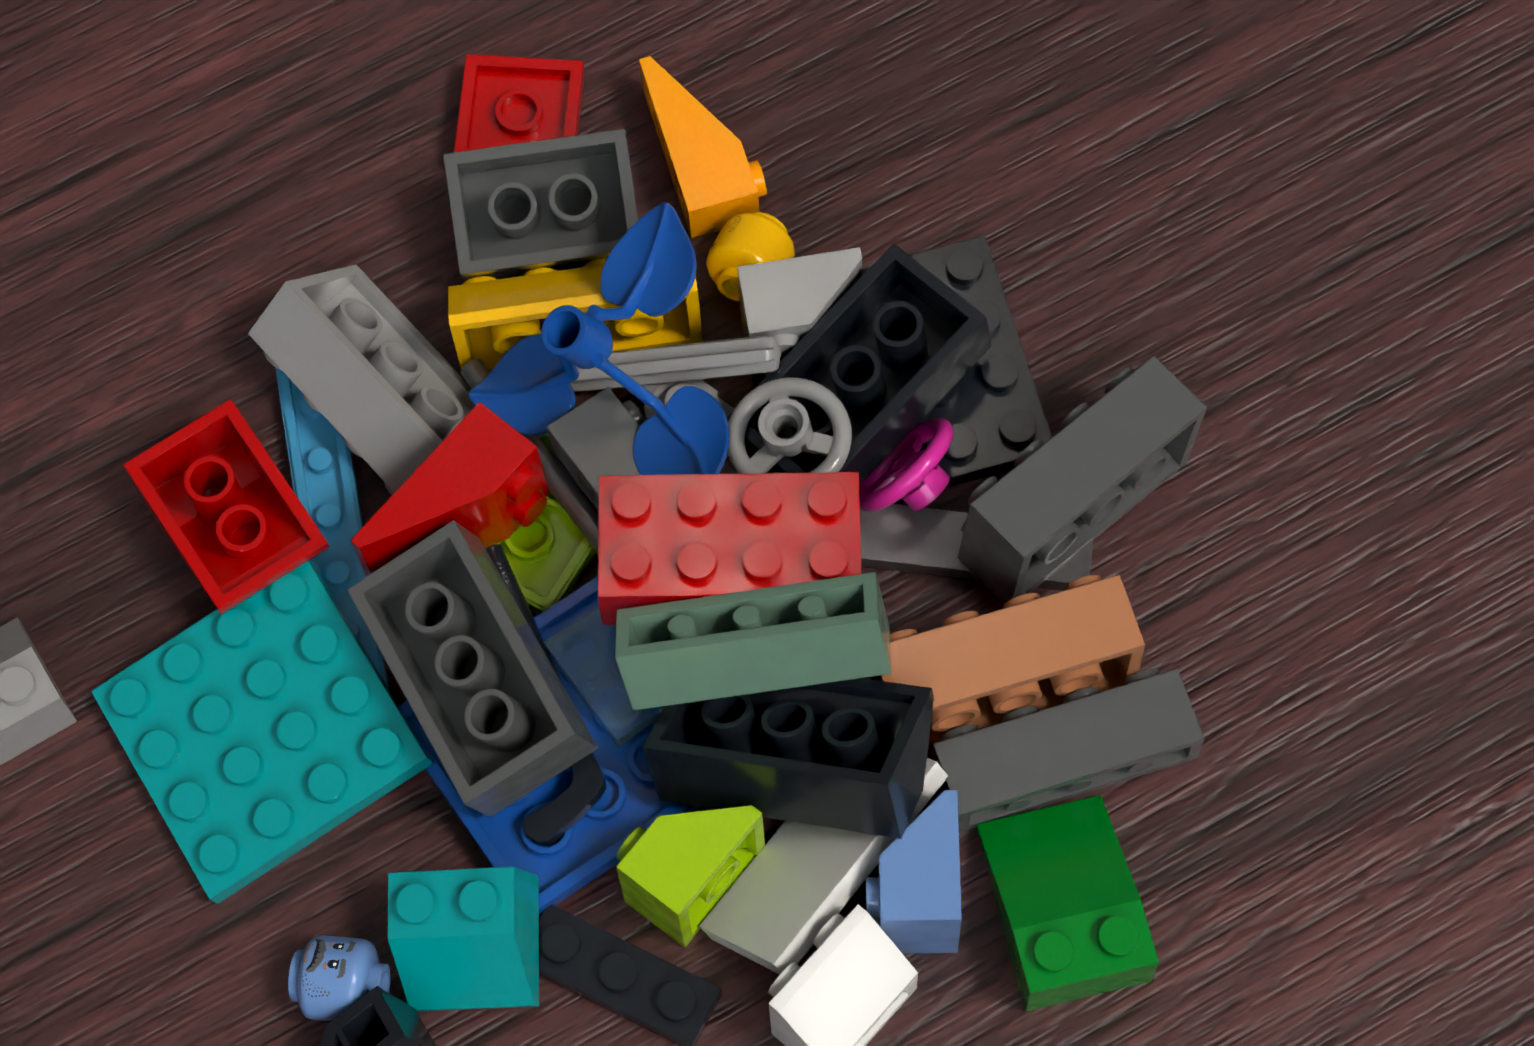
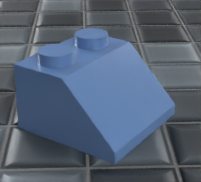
[866,790,962,954]

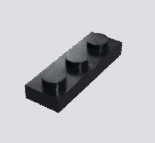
[539,904,722,1046]

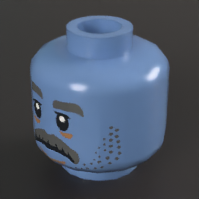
[288,935,390,1022]

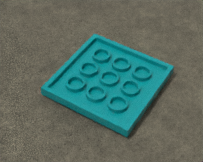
[91,560,433,904]

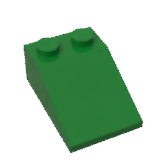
[976,795,1159,1012]

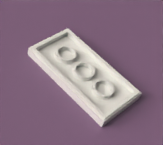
[699,758,948,974]

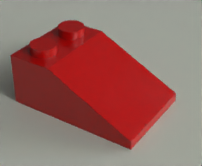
[123,399,329,615]
[350,402,549,577]

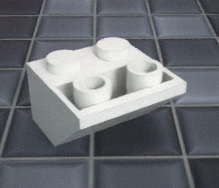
[768,904,918,1046]

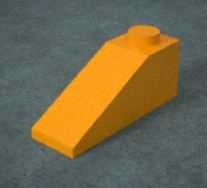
[639,56,767,239]

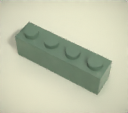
[615,572,892,710]

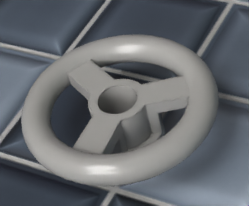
[727,377,852,474]

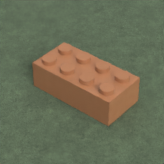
[871,575,1145,748]

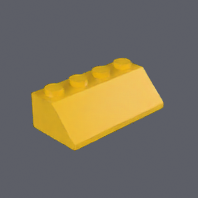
[448,259,703,378]

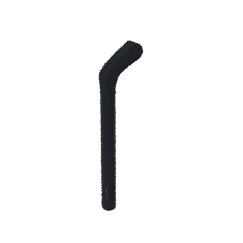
[485,544,607,846]

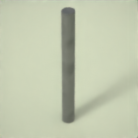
[460,358,599,554]

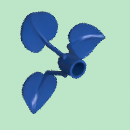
[468,202,729,475]

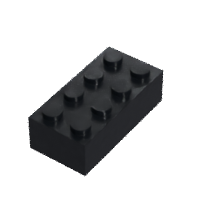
[727,243,992,486]

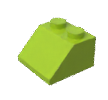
[616,805,765,948]

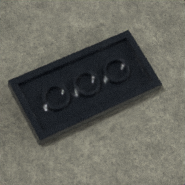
[869,236,1052,487]

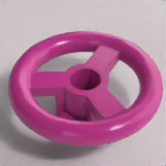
[859,418,954,512]

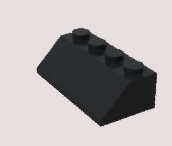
[643,678,934,839]

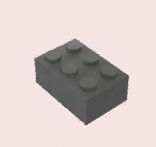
[443,129,638,282]

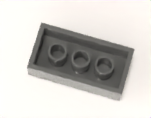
[958,356,1207,604]
[347,520,598,817]

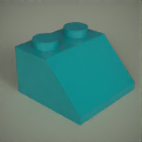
[388,867,539,1012]

